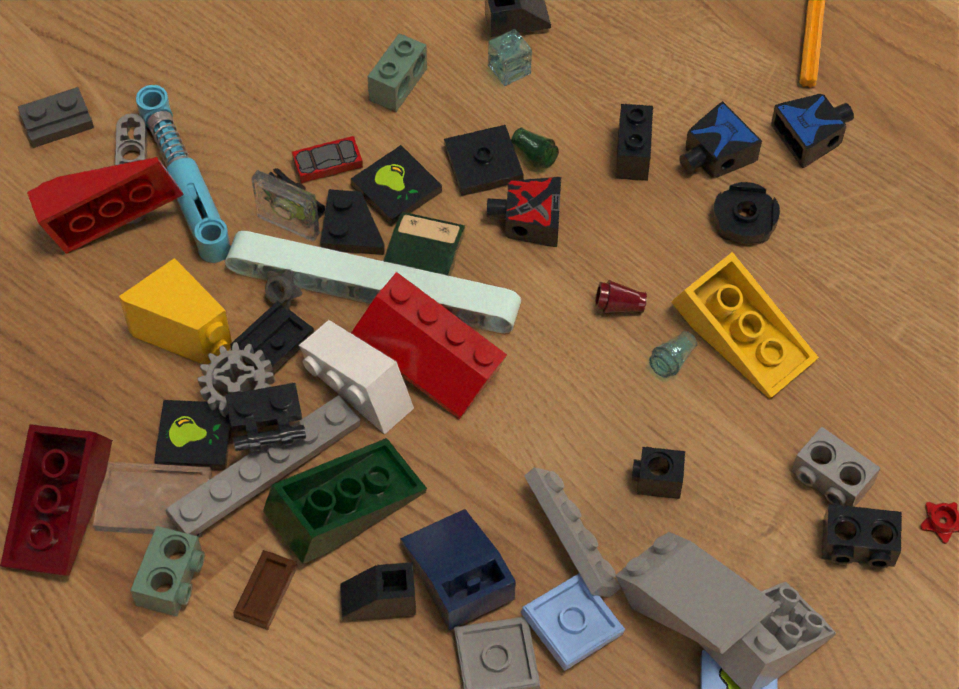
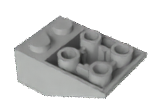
[699,582,836,689]

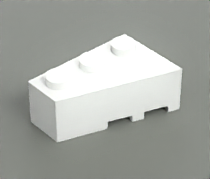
[299,320,414,435]

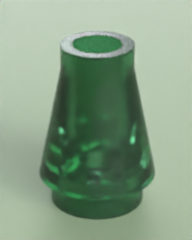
[511,127,559,168]

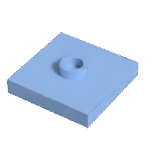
[521,573,625,671]

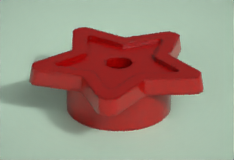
[920,502,959,544]

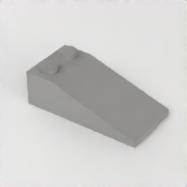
[615,532,777,654]

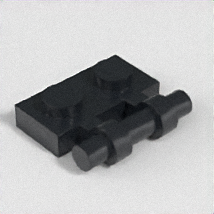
[225,383,306,452]

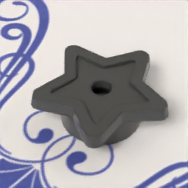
[265,269,302,310]

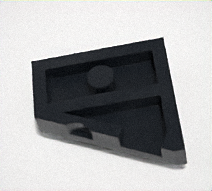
[320,189,385,255]

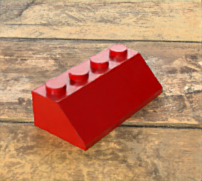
[351,272,507,419]

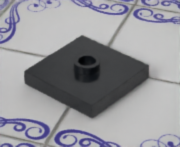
[444,125,524,196]

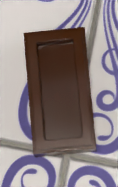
[233,550,298,630]

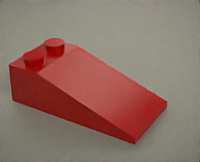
[27,157,184,254]

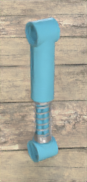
[136,85,231,263]

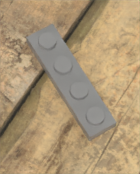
[524,467,620,597]

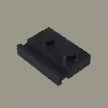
[230,301,314,373]

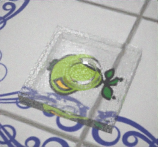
[251,170,320,241]

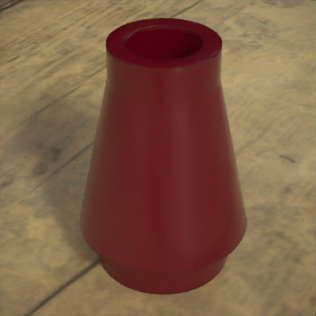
[595,280,647,313]

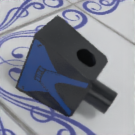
[771,94,854,168]
[679,101,762,178]

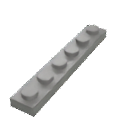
[166,395,360,536]

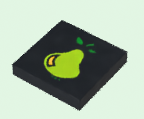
[351,145,442,226]
[154,400,231,470]

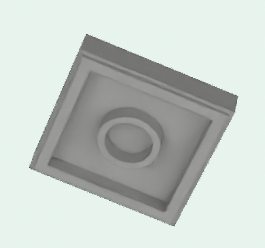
[454,617,541,689]

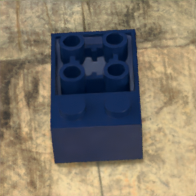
[400,509,516,631]

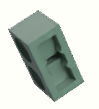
[367,33,427,112]
[130,526,205,616]

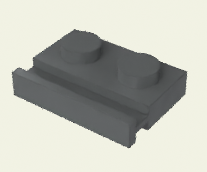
[18,87,94,148]

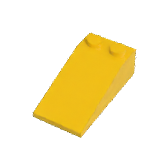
[671,252,819,399]

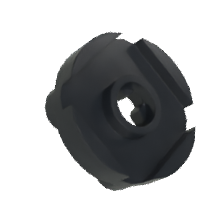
[713,182,780,244]

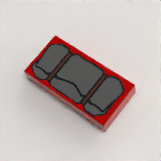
[292,136,363,183]

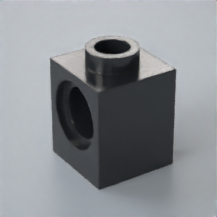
[632,447,685,499]

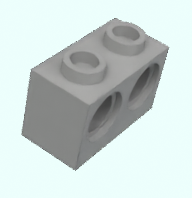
[792,427,880,507]

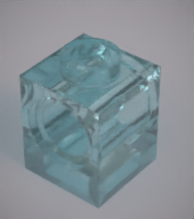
[488,29,532,86]

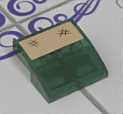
[384,212,465,276]

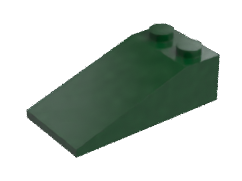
[263,438,427,564]

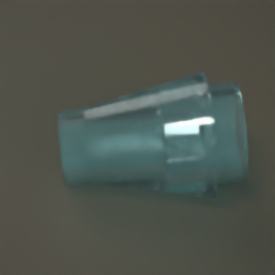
[649,331,697,378]

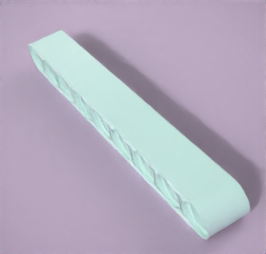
[225,231,521,333]

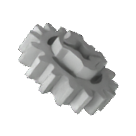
[198,342,275,417]

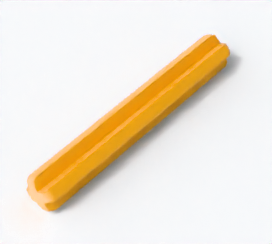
[799,0,825,88]

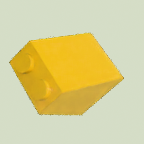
[119,258,232,365]

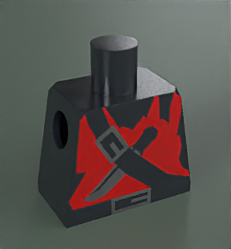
[486,177,561,247]

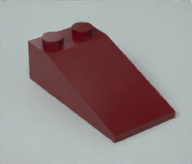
[0,424,113,576]

